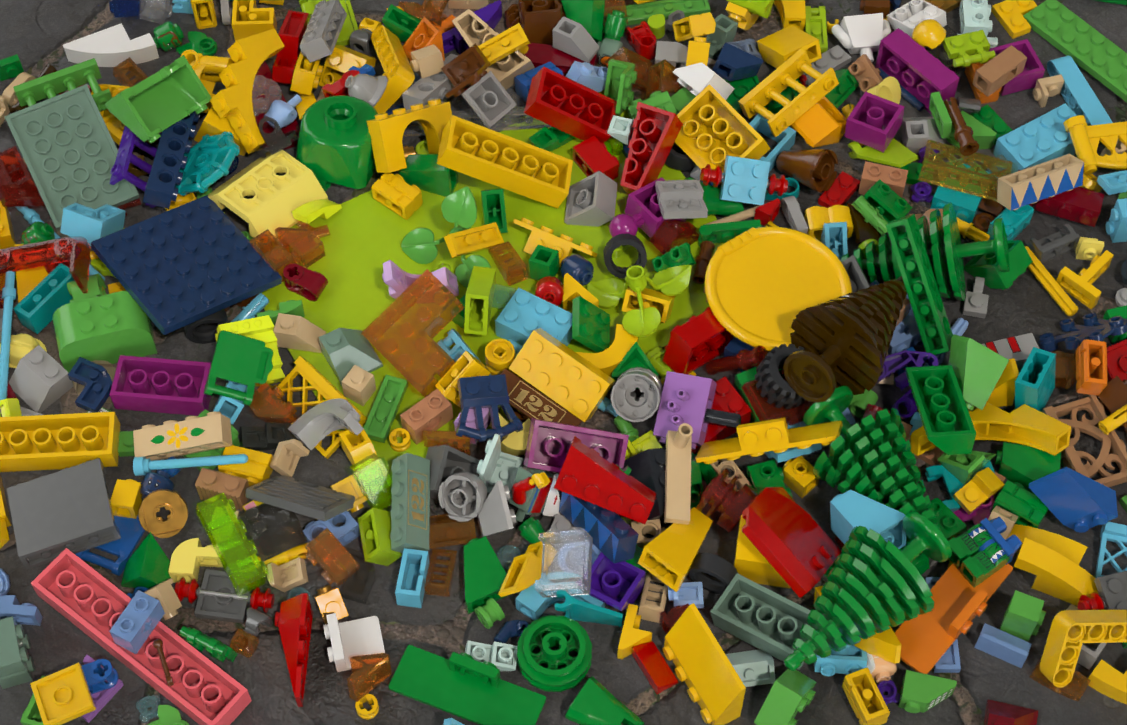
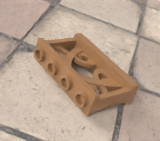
[1042,395,1127,487]

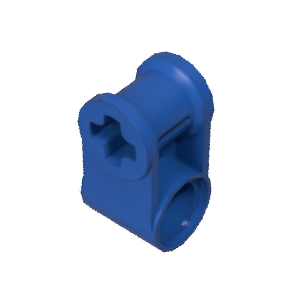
[82,659,119,694]

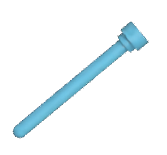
[133,454,248,476]

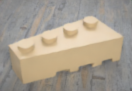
[452,9,535,90]

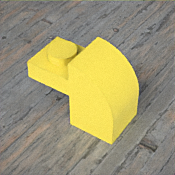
[490,414,531,456]
[169,538,225,583]

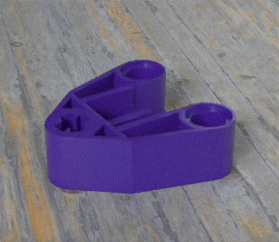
[876,350,938,421]

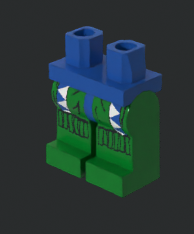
[948,517,1022,588]

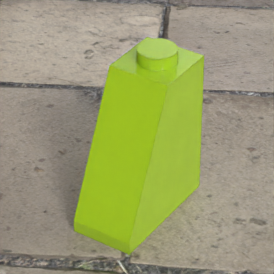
[464,266,496,336]

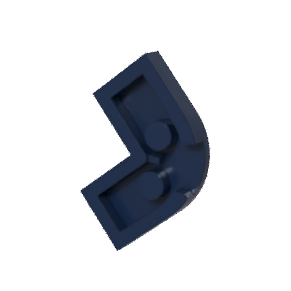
[68,357,113,413]

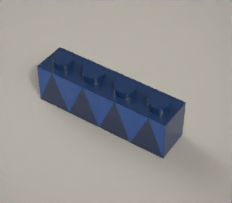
[559,492,639,564]

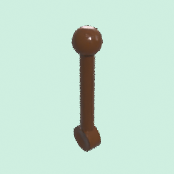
[153,639,174,687]

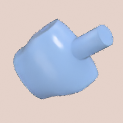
[264,94,302,130]

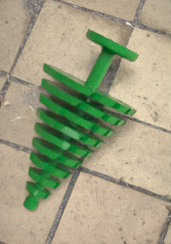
[841,202,1010,301]
[803,386,941,538]
[784,511,952,671]

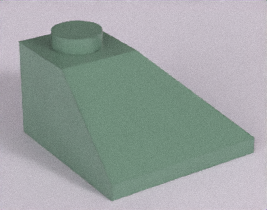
[319,328,383,385]

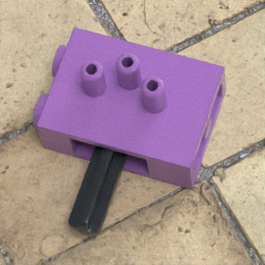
[653,371,741,449]

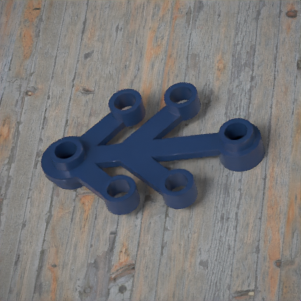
[1038,313,1127,352]

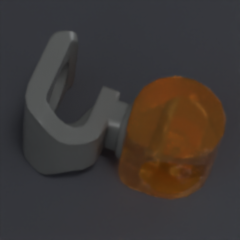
[230,607,273,658]

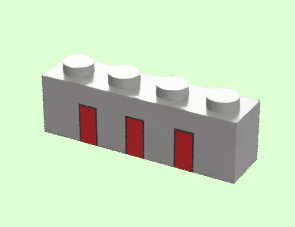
[942,333,1039,371]

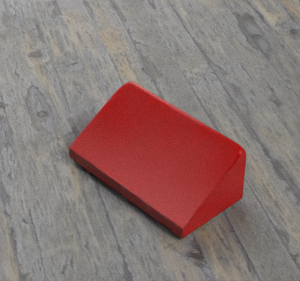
[631,641,679,694]

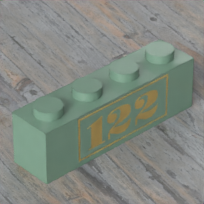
[390,453,430,553]

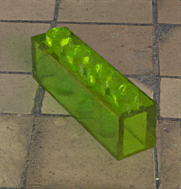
[196,492,268,596]

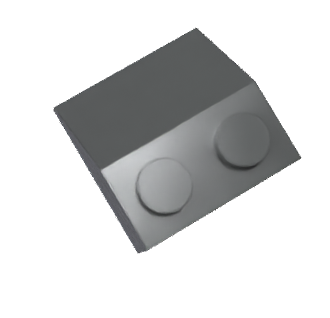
[426,445,480,500]

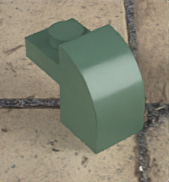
[706,14,738,60]

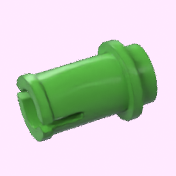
[614,415,639,442]

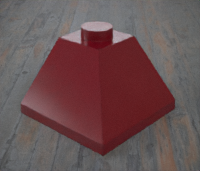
[984,699,1038,725]

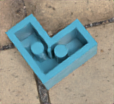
[60,203,126,246]

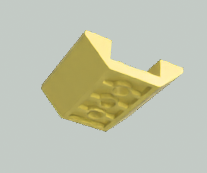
[208,148,328,247]

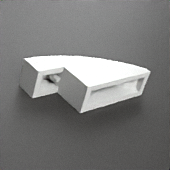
[63,23,159,67]

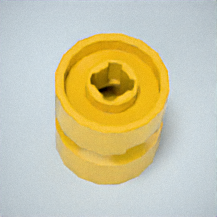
[485,338,515,375]

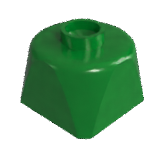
[296,95,378,190]

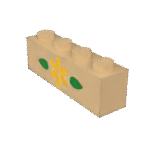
[133,412,232,461]

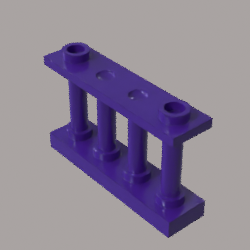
[110,126,162,208]

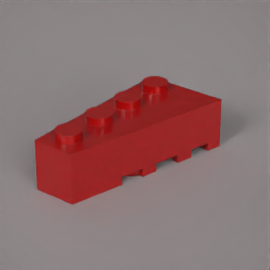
[620,102,683,195]
[554,436,656,525]

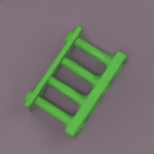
[13,58,112,112]

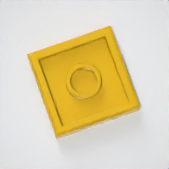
[30,662,96,725]

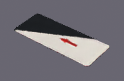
[543,474,562,517]

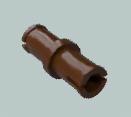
[692,241,715,284]

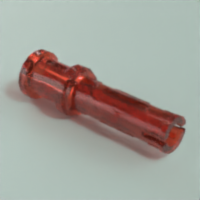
[706,345,768,375]

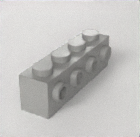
[299,0,347,63]

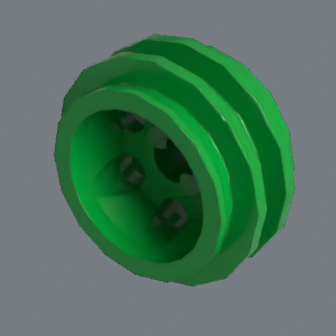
[517,615,592,692]

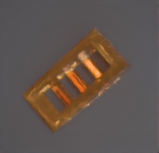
[113,57,148,87]
[489,241,528,286]
[423,430,472,456]
[425,548,457,597]

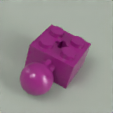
[609,177,687,240]

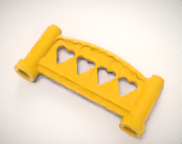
[1063,115,1127,174]

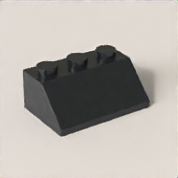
[623,448,673,526]

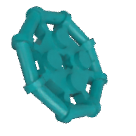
[176,131,240,196]

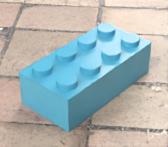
[993,103,1077,174]

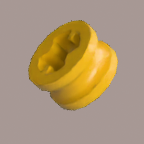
[389,428,411,452]
[355,694,379,720]

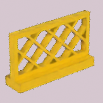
[266,356,367,459]

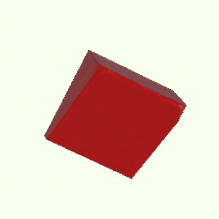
[754,199,781,227]

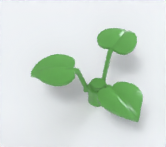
[401,186,491,288]

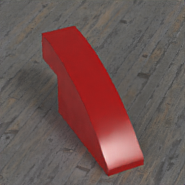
[272,10,309,84]

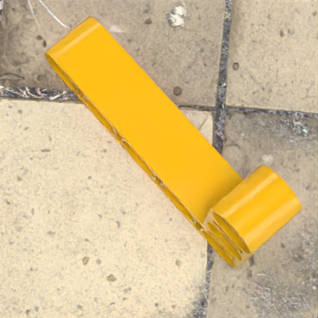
[371,25,415,114]
[1039,610,1127,688]

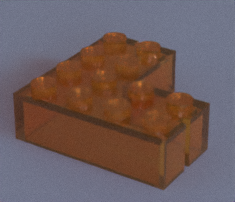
[361,269,464,397]

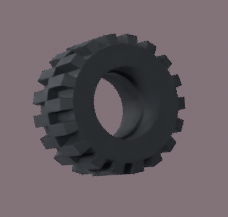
[755,344,806,409]

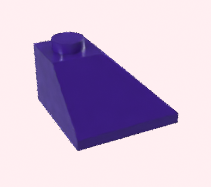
[578,552,646,611]

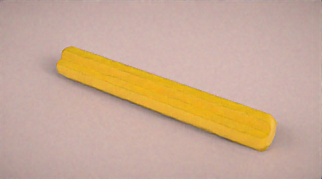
[1025,246,1078,316]

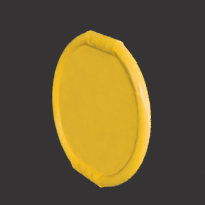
[705,227,852,351]

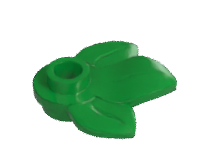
[176,31,218,56]

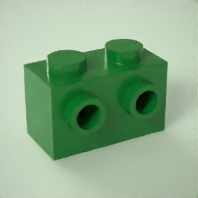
[863,179,913,222]
[746,460,792,498]

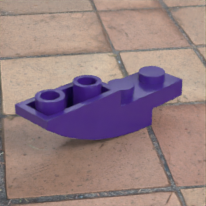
[442,0,502,54]

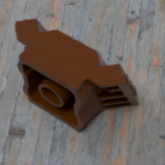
[505,0,567,45]

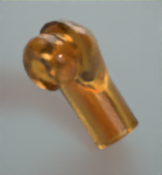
[297,221,330,240]

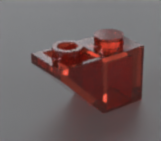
[649,220,699,255]

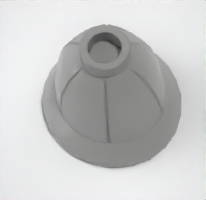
[345,74,388,107]

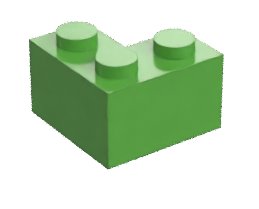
[754,669,817,725]

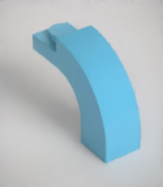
[515,572,605,621]

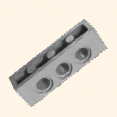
[402,54,458,110]

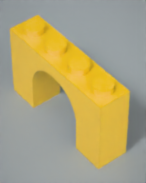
[367,98,452,173]

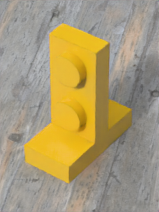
[1056,250,1114,310]

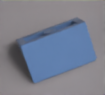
[974,623,1032,668]

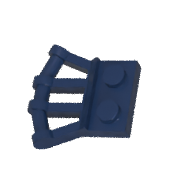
[456,374,523,442]

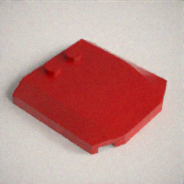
[742,487,841,598]

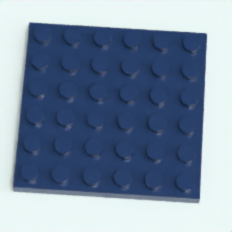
[91,195,282,335]

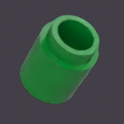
[603,9,628,41]

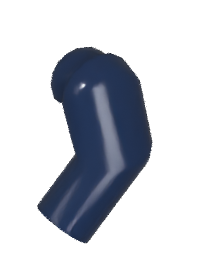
[494,620,529,644]

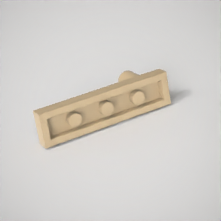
[664,423,693,525]

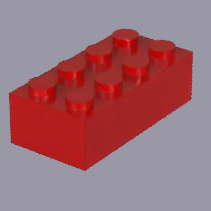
[524,67,617,143]

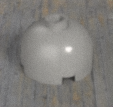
[438,472,488,522]

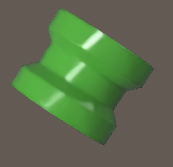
[474,598,505,629]

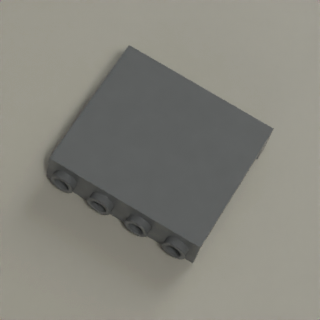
[7,458,121,570]

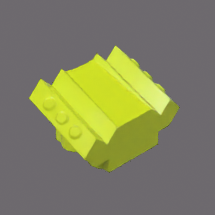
[215,315,285,387]

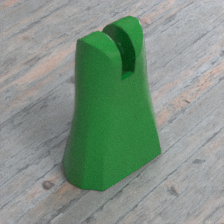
[684,177,744,216]
[565,676,645,725]

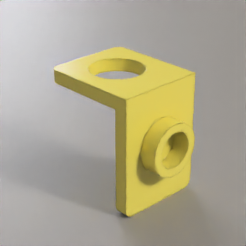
[1075,237,1104,261]

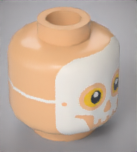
[866,653,897,683]

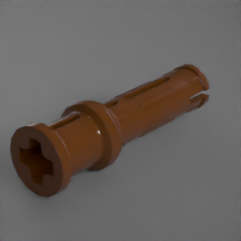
[944,97,979,156]

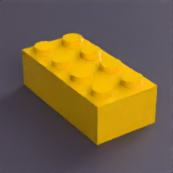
[509,328,616,422]

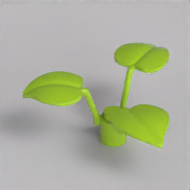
[587,265,692,337]

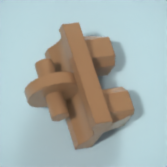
[848,54,883,92]

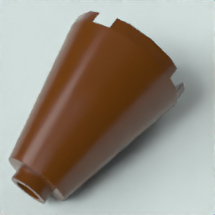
[776,149,838,193]

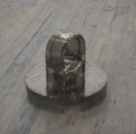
[257,117,299,158]

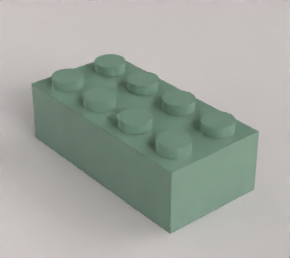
[710,573,811,670]

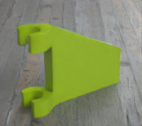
[848,138,918,168]

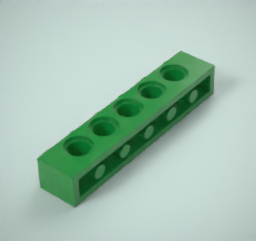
[886,214,953,355]

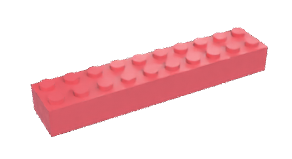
[31,548,252,725]

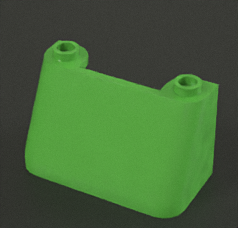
[105,55,212,144]

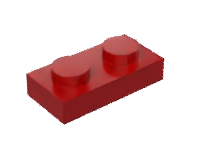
[818,171,861,208]

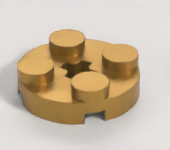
[139,489,188,538]

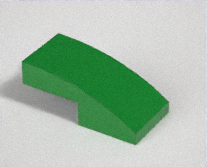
[529,126,576,152]

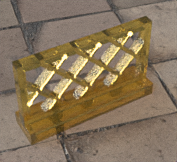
[918,139,1012,201]

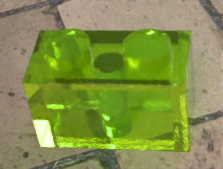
[349,453,392,510]

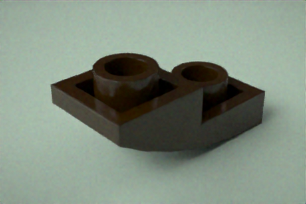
[847,203,880,244]

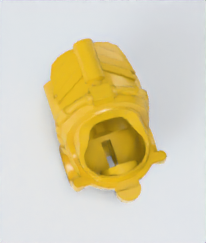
[180,50,233,113]

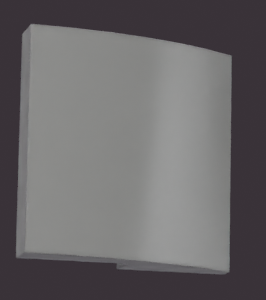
[655,180,708,219]

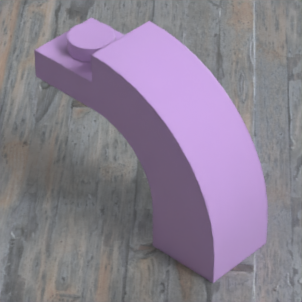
[382,260,459,304]

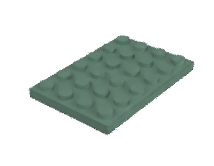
[4,84,140,231]

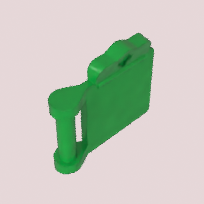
[204,330,273,406]

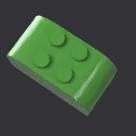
[53,291,157,372]

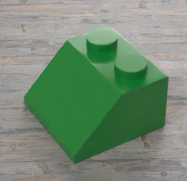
[963,240,1033,290]

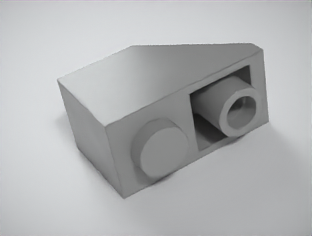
[553,16,599,63]

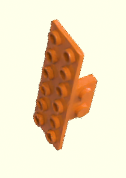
[895,563,1013,674]

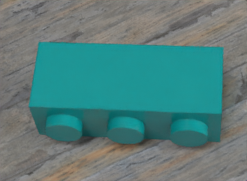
[13,263,80,334]

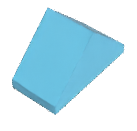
[820,222,848,261]

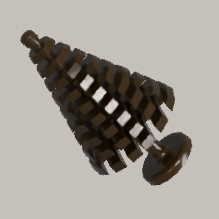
[783,276,907,403]

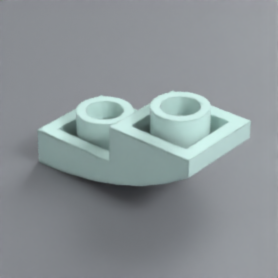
[465,641,518,671]

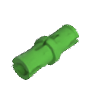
[851,195,889,236]

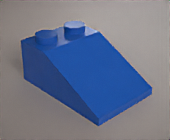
[1029,467,1118,533]

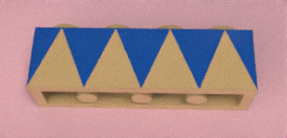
[997,154,1084,210]

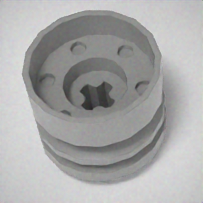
[611,367,663,422]

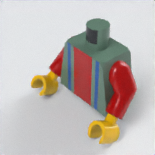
[509,467,554,523]

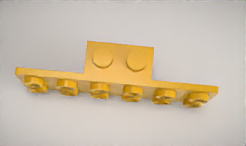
[696,418,843,464]

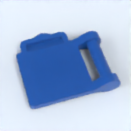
[75,515,146,576]

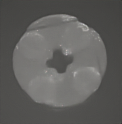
[252,75,282,116]

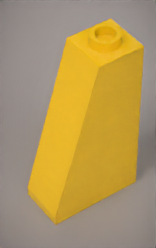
[638,507,713,592]

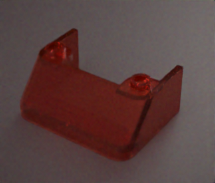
[0,236,91,309]

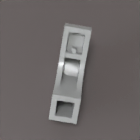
[288,398,364,450]

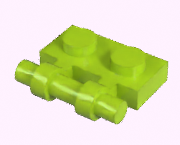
[942,30,996,68]

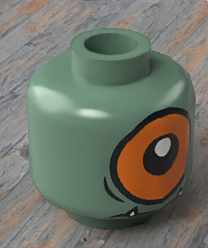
[597,38,627,66]

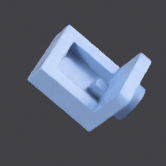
[668,582,704,610]

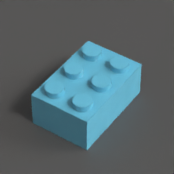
[495,288,573,346]

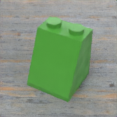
[949,334,1009,411]

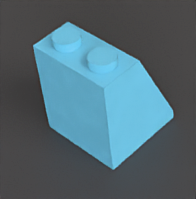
[830,490,906,549]

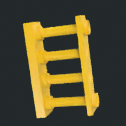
[738,48,839,137]

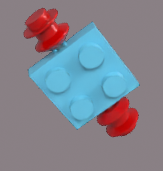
[700,155,788,205]

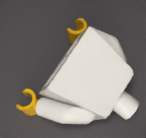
[827,13,891,62]

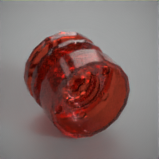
[696,468,759,533]

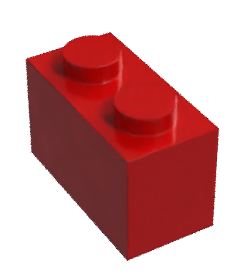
[573,135,620,180]

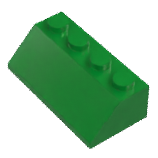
[905,365,976,455]

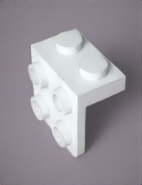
[323,613,386,672]

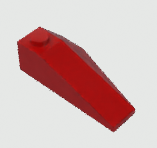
[275,593,313,707]

